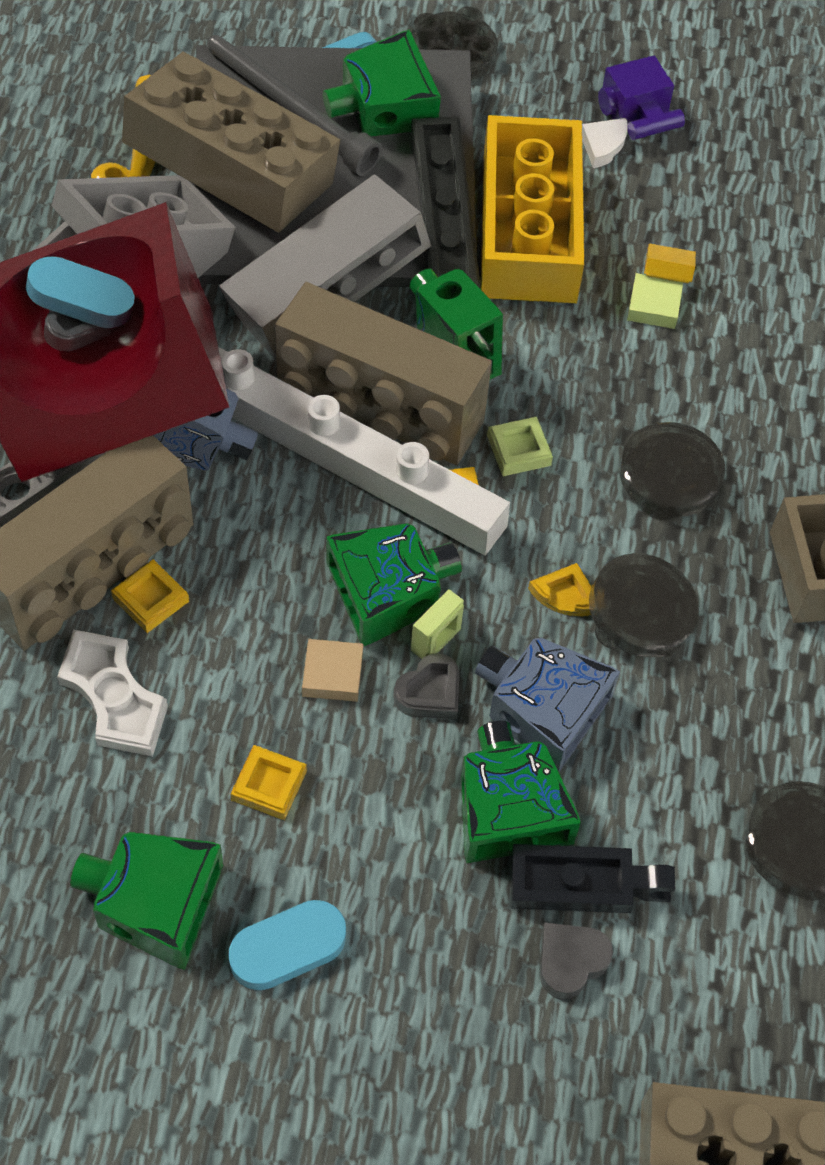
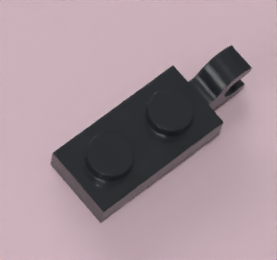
[511,844,675,913]

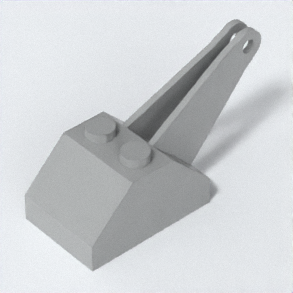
[32,175,236,277]

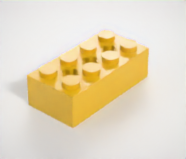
[480,115,584,304]

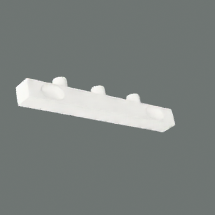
[218,347,510,556]

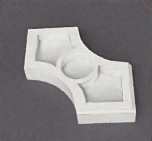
[57,629,168,757]

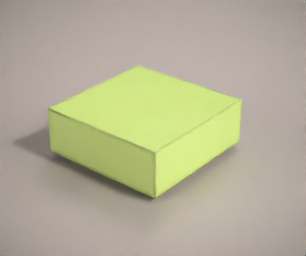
[627,273,683,329]
[487,417,553,476]
[411,589,464,659]

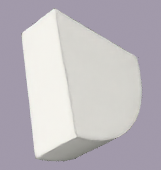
[582,118,628,168]

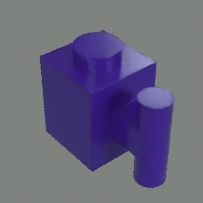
[598,55,685,140]

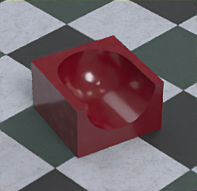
[0,202,230,482]

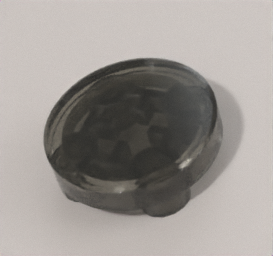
[411,6,498,81]
[619,422,725,521]
[589,553,699,658]
[744,781,825,901]

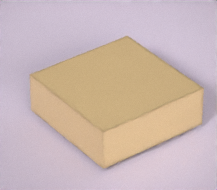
[302,639,363,702]

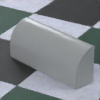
[219,174,431,359]

